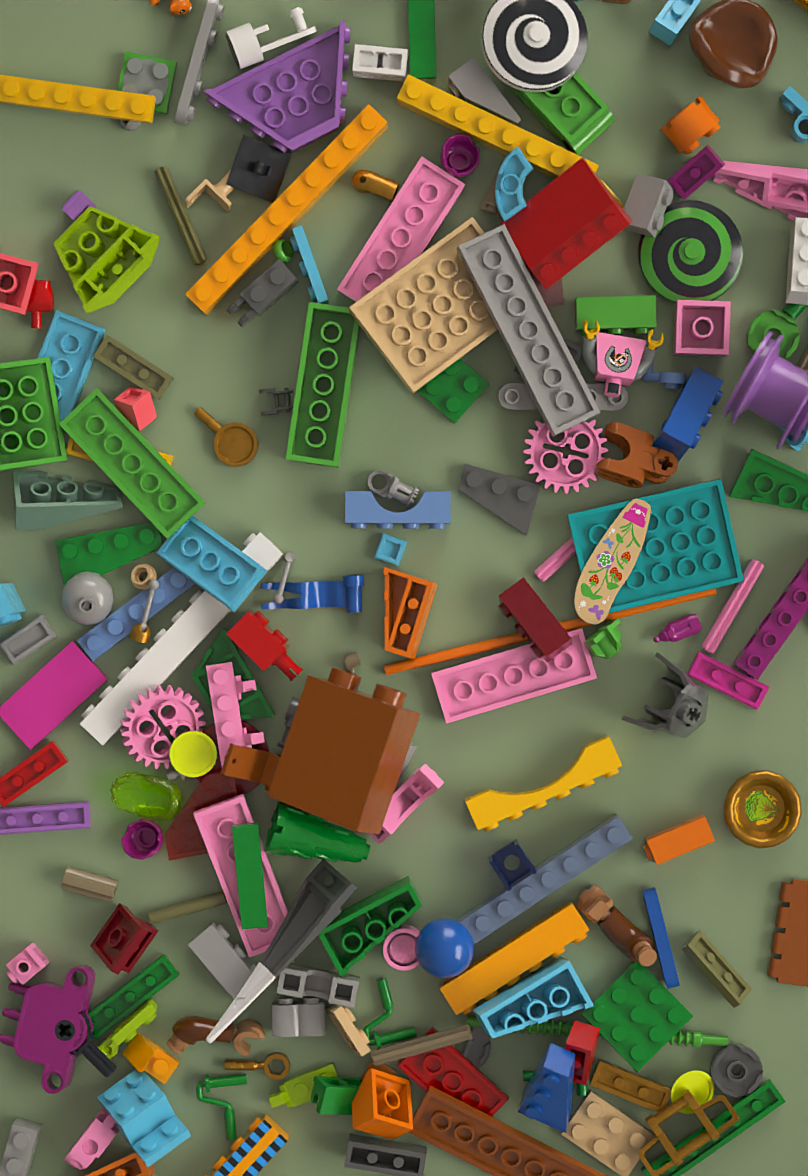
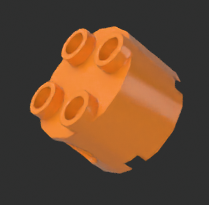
[659,95,721,155]

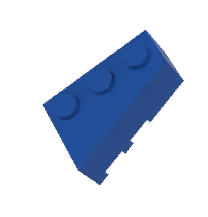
[652,367,723,462]
[518,1043,575,1133]

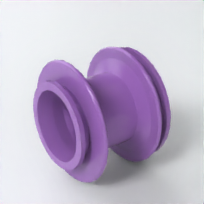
[722,332,808,449]

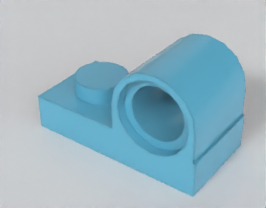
[648,0,701,47]
[779,86,808,143]

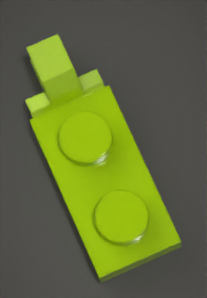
[97,998,158,1059]
[269,1062,339,1108]

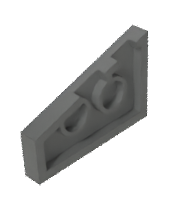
[458,464,541,535]

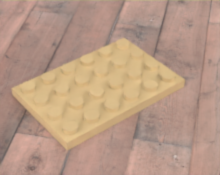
[348,217,498,394]

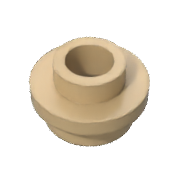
[131,564,157,590]

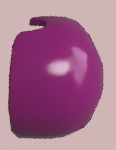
[440,134,480,177]
[121,819,164,860]

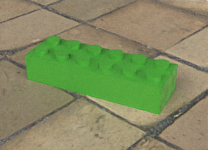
[286,302,360,468]

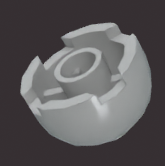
[61,571,114,625]

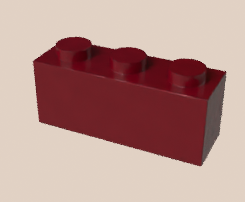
[498,577,572,663]

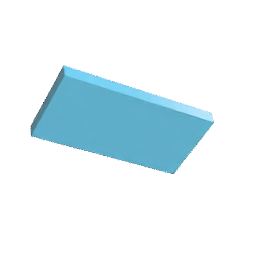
[37,310,106,421]
[156,516,267,613]

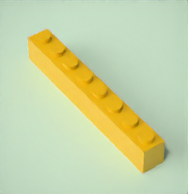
[397,74,599,179]

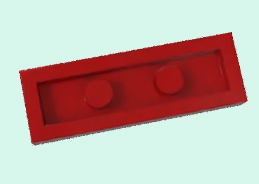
[0,740,69,807]

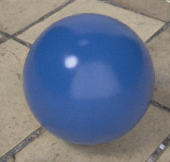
[415,918,474,978]

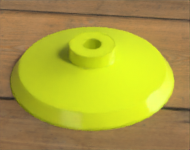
[169,731,217,777]
[671,1070,714,1114]

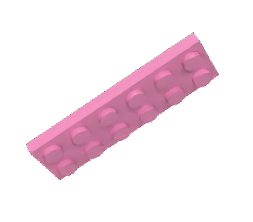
[337,156,466,302]
[431,628,597,724]
[193,794,289,958]

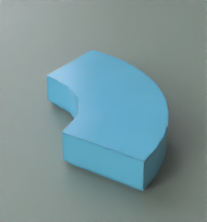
[495,146,533,222]

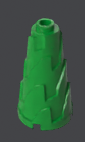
[265,801,370,863]

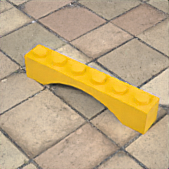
[465,735,622,832]

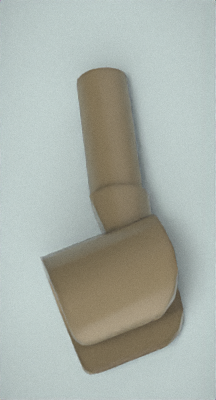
[344,652,361,674]

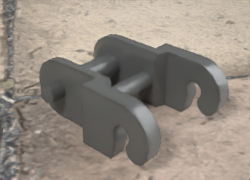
[259,388,293,416]

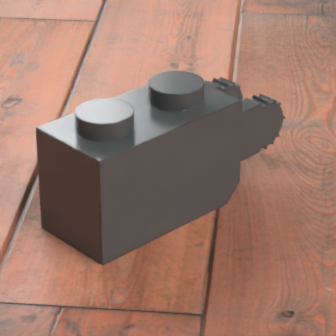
[226,259,298,327]

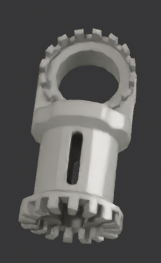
[367,470,420,509]

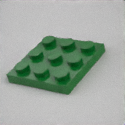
[581,962,693,1072]

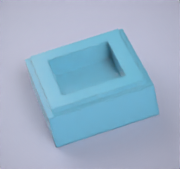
[374,533,407,566]

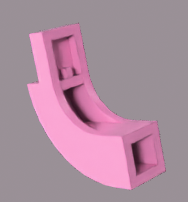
[368,764,444,845]

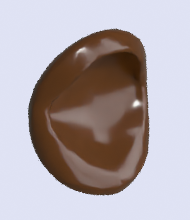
[689,0,778,89]

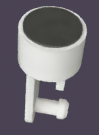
[226,7,317,69]

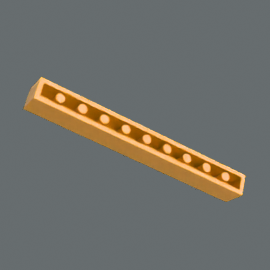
[185,104,388,316]

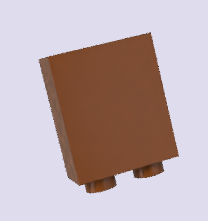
[267,667,421,834]

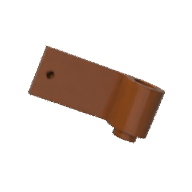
[220,743,281,791]

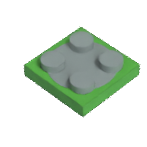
[117,51,177,115]

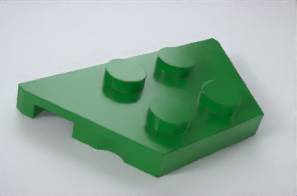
[191,628,275,719]

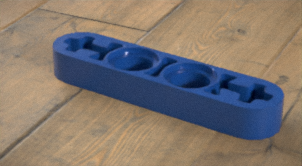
[642,887,680,989]

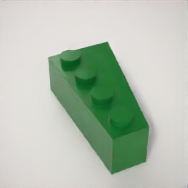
[318,876,422,977]

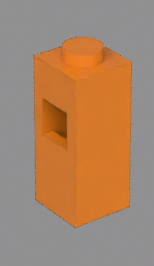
[643,814,715,865]

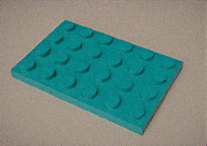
[567,479,744,613]

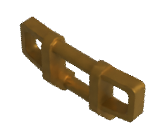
[638,1089,739,1176]

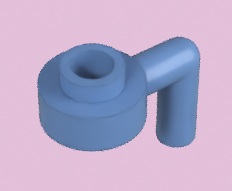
[642,361,686,389]

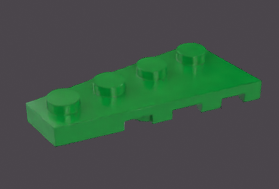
[729,449,808,512]

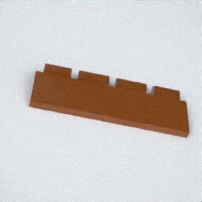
[767,878,808,987]

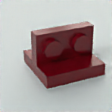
[90,903,158,975]

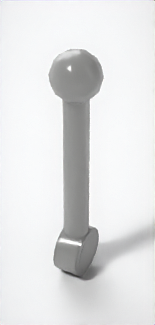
[273,552,295,604]

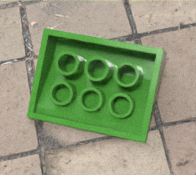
[0,357,67,472]

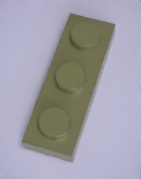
[93,335,174,400]
[682,930,752,1008]

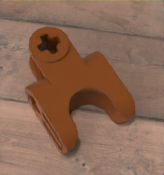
[595,422,678,488]

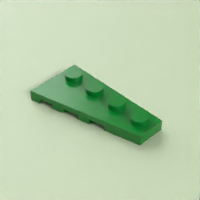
[55,522,163,585]

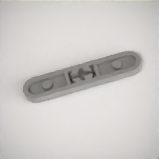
[175,0,225,126]
[497,383,628,410]

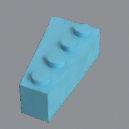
[472,956,594,1038]

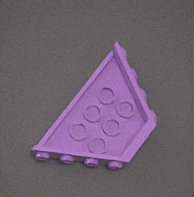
[204,20,350,153]

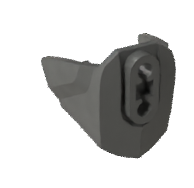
[621,652,709,738]

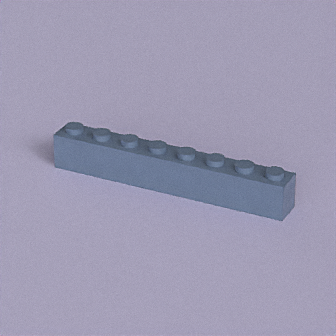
[456,814,633,944]

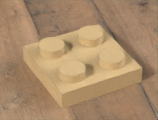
[325,1004,370,1057]

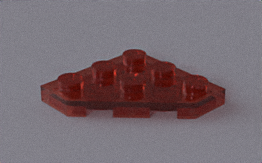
[164,771,238,861]

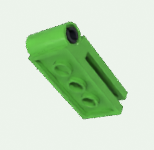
[503,72,615,155]

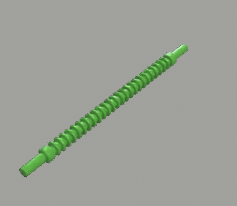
[466,1016,728,1047]

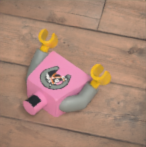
[582,320,664,397]

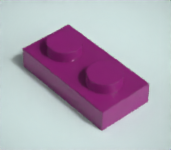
[667,145,725,200]

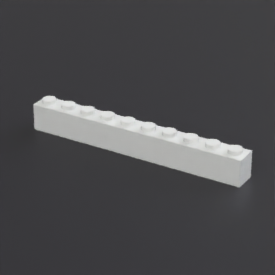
[80,532,284,745]

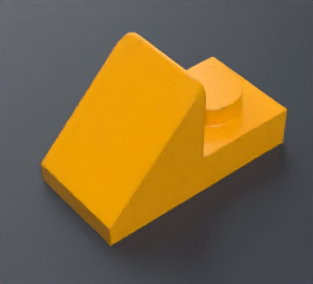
[122,1032,180,1084]

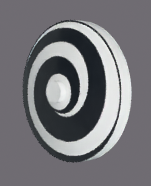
[481,0,588,92]

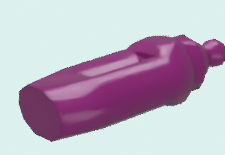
[653,614,702,643]

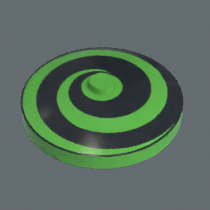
[637,200,743,304]

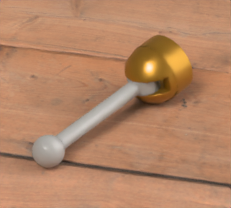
[129,580,159,643]

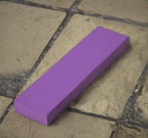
[0,801,92,835]

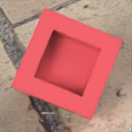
[113,386,157,431]

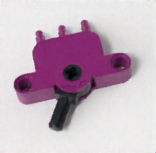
[0,965,117,1094]

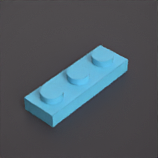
[290,225,329,304]

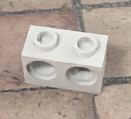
[352,44,408,82]

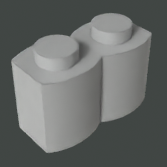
[272,996,325,1037]

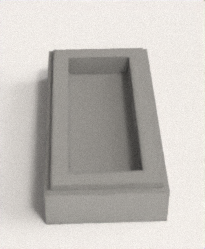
[0,615,57,665]

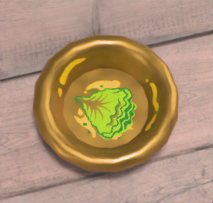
[723,770,802,849]

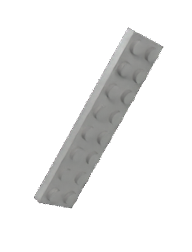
[456,224,601,437]

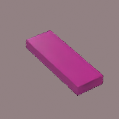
[687,651,769,710]

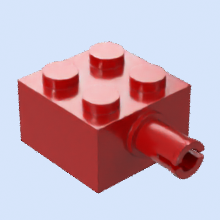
[226,611,303,682]

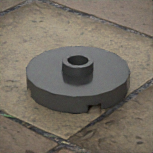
[710,1044,763,1097]

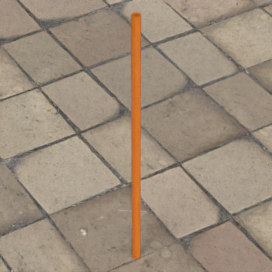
[384,588,716,675]

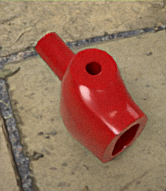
[26,280,54,328]

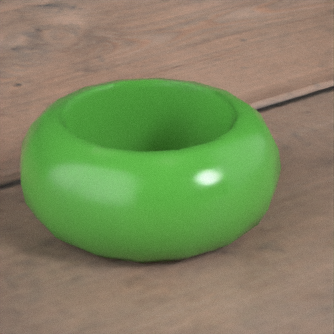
[273,239,293,263]

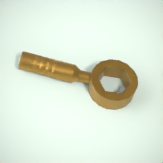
[225,1052,290,1080]

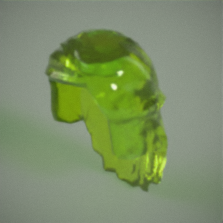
[110,772,182,822]

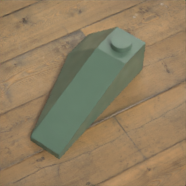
[13,471,123,530]

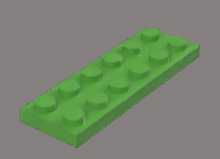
[59,388,206,539]

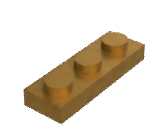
[589,1059,672,1113]

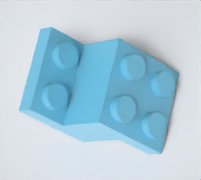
[97,1069,191,1167]

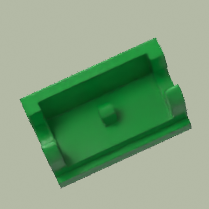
[311,1076,362,1115]

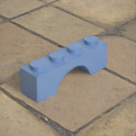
[345,491,451,529]

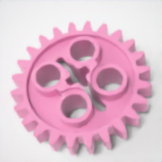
[523,419,609,494]
[120,685,206,769]

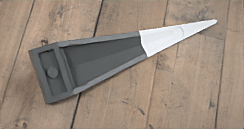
[206,859,357,1043]

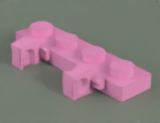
[206,662,265,767]

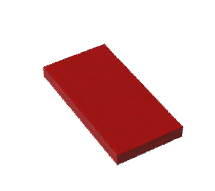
[396,1026,509,1117]

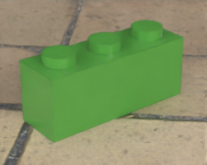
[575,295,656,336]

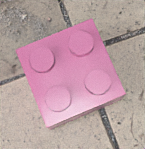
[672,300,731,357]

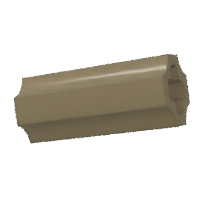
[61,866,119,903]

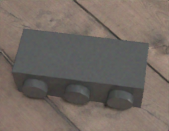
[344,1134,427,1176]

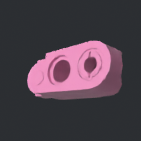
[64,1108,119,1170]

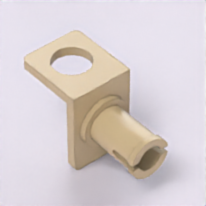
[184,170,234,212]

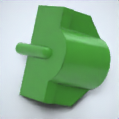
[584,618,622,659]

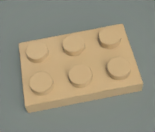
[561,1090,655,1176]

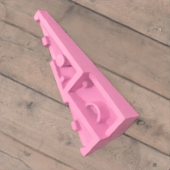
[712,161,808,221]

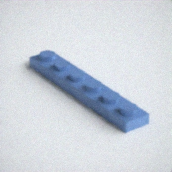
[77,567,195,661]

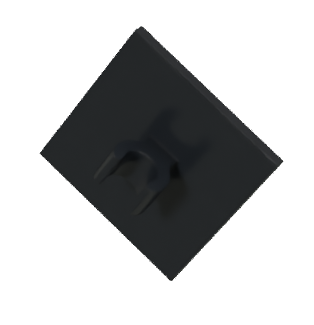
[226,134,292,203]

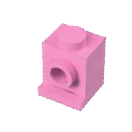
[6,942,49,985]

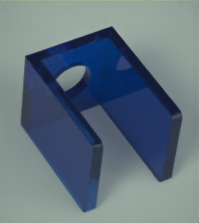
[488,839,537,891]

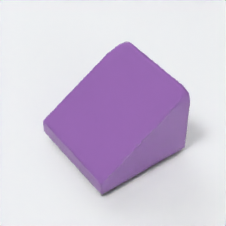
[62,190,96,221]

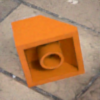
[352,1068,413,1140]

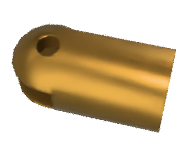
[352,169,400,202]

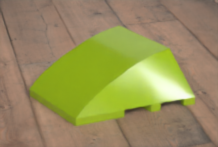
[53,206,160,313]

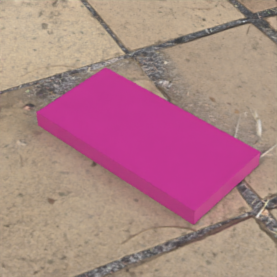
[0,641,108,750]

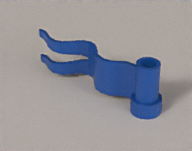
[261,575,364,613]

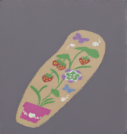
[574,498,651,625]

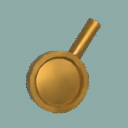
[194,407,258,467]

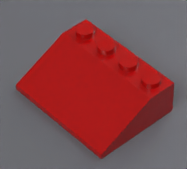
[500,157,632,290]

